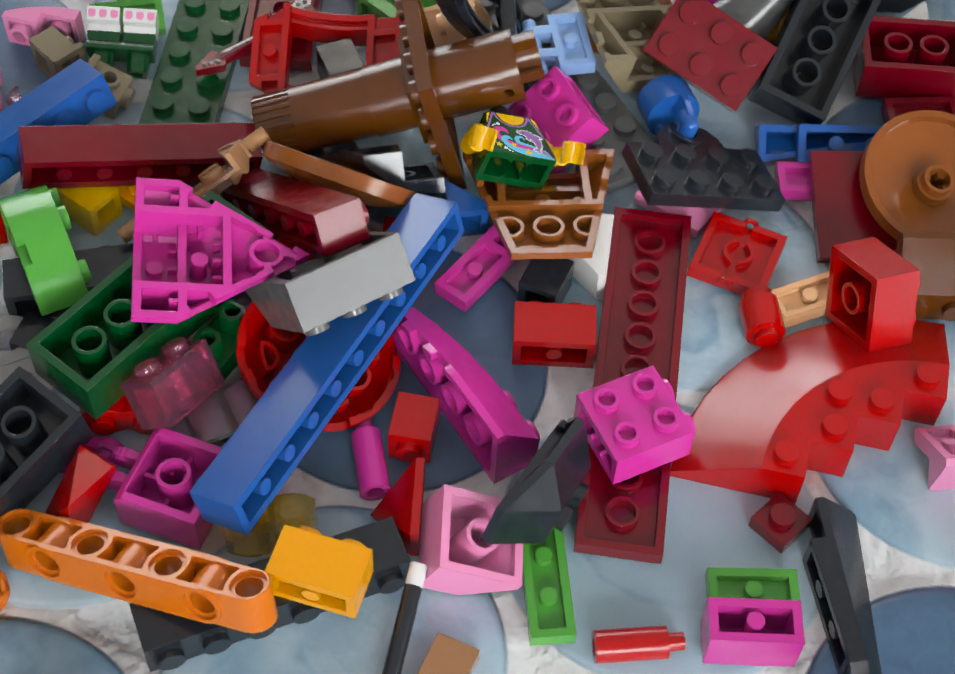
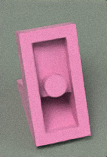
[914,425,955,490]

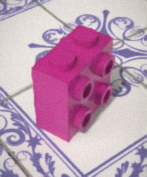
[508,66,609,174]
[574,365,696,485]

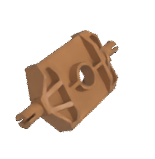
[116,126,271,244]

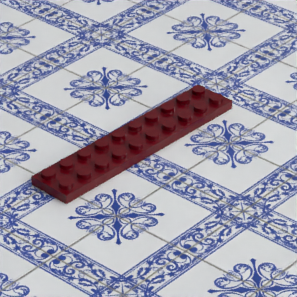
[573,207,692,564]

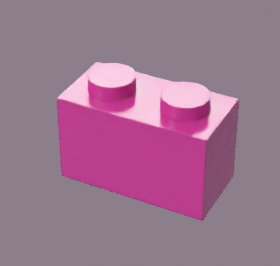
[700,597,805,667]

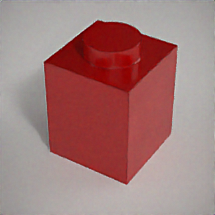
[388,391,440,463]

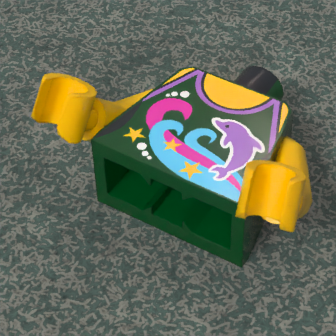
[460,106,586,190]

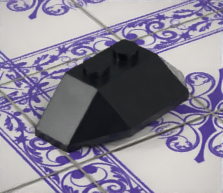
[481,417,591,544]

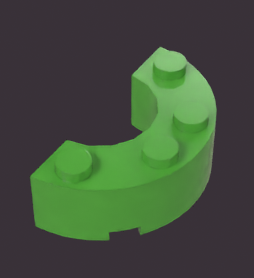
[0,184,93,316]

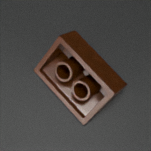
[895,231,955,322]

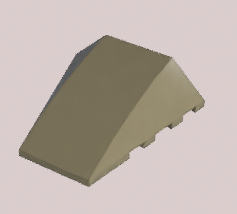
[576,0,675,93]

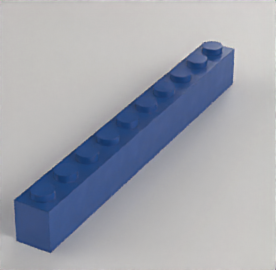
[189,193,465,535]

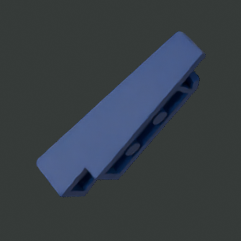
[754,124,882,162]

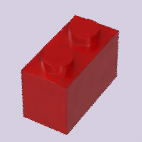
[512,300,596,368]

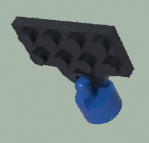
[621,74,786,212]

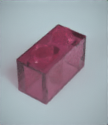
[120,337,226,430]

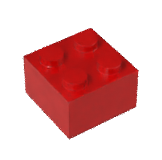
[825,237,921,352]

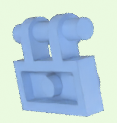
[521,12,596,80]

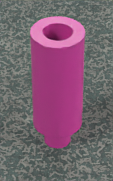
[351,418,391,501]

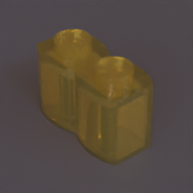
[223,493,318,557]

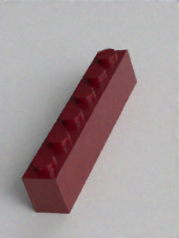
[17,122,263,189]
[220,168,370,256]

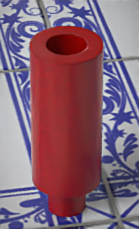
[591,625,686,664]

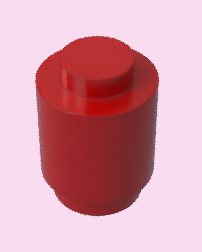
[738,286,786,348]

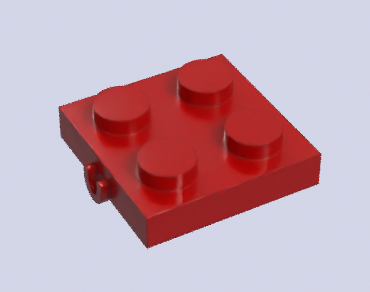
[687,211,788,295]

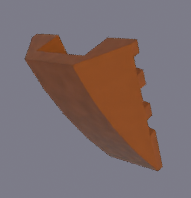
[463,149,615,260]

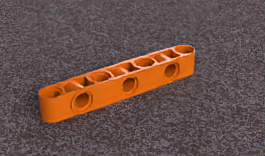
[0,508,278,633]

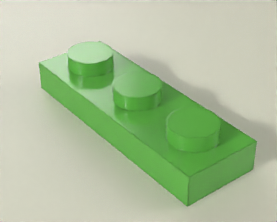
[522,528,577,646]

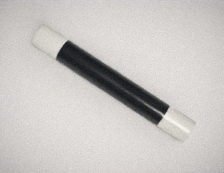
[382,562,428,674]

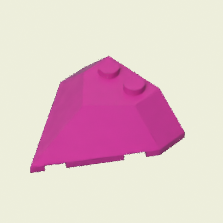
[131,178,310,324]

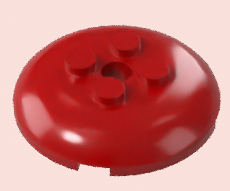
[236,301,401,432]

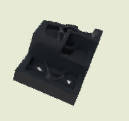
[320,142,446,193]

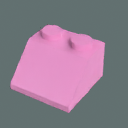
[418,484,523,596]

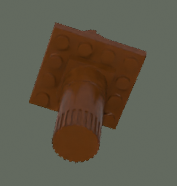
[251,0,545,189]

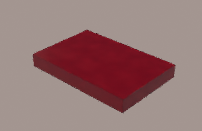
[808,151,896,263]

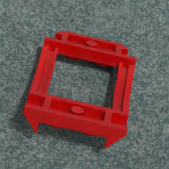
[249,2,404,93]

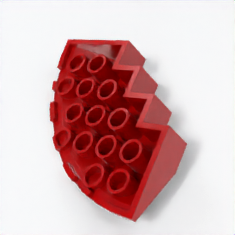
[670,320,950,504]

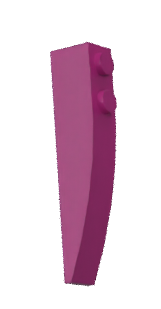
[392,306,540,484]

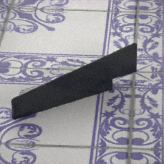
[802,497,882,674]

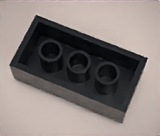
[747,0,881,124]
[0,366,94,517]

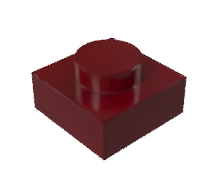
[748,492,812,554]

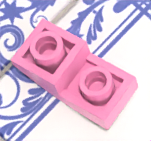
[2,7,86,46]

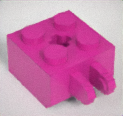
[107,427,222,550]

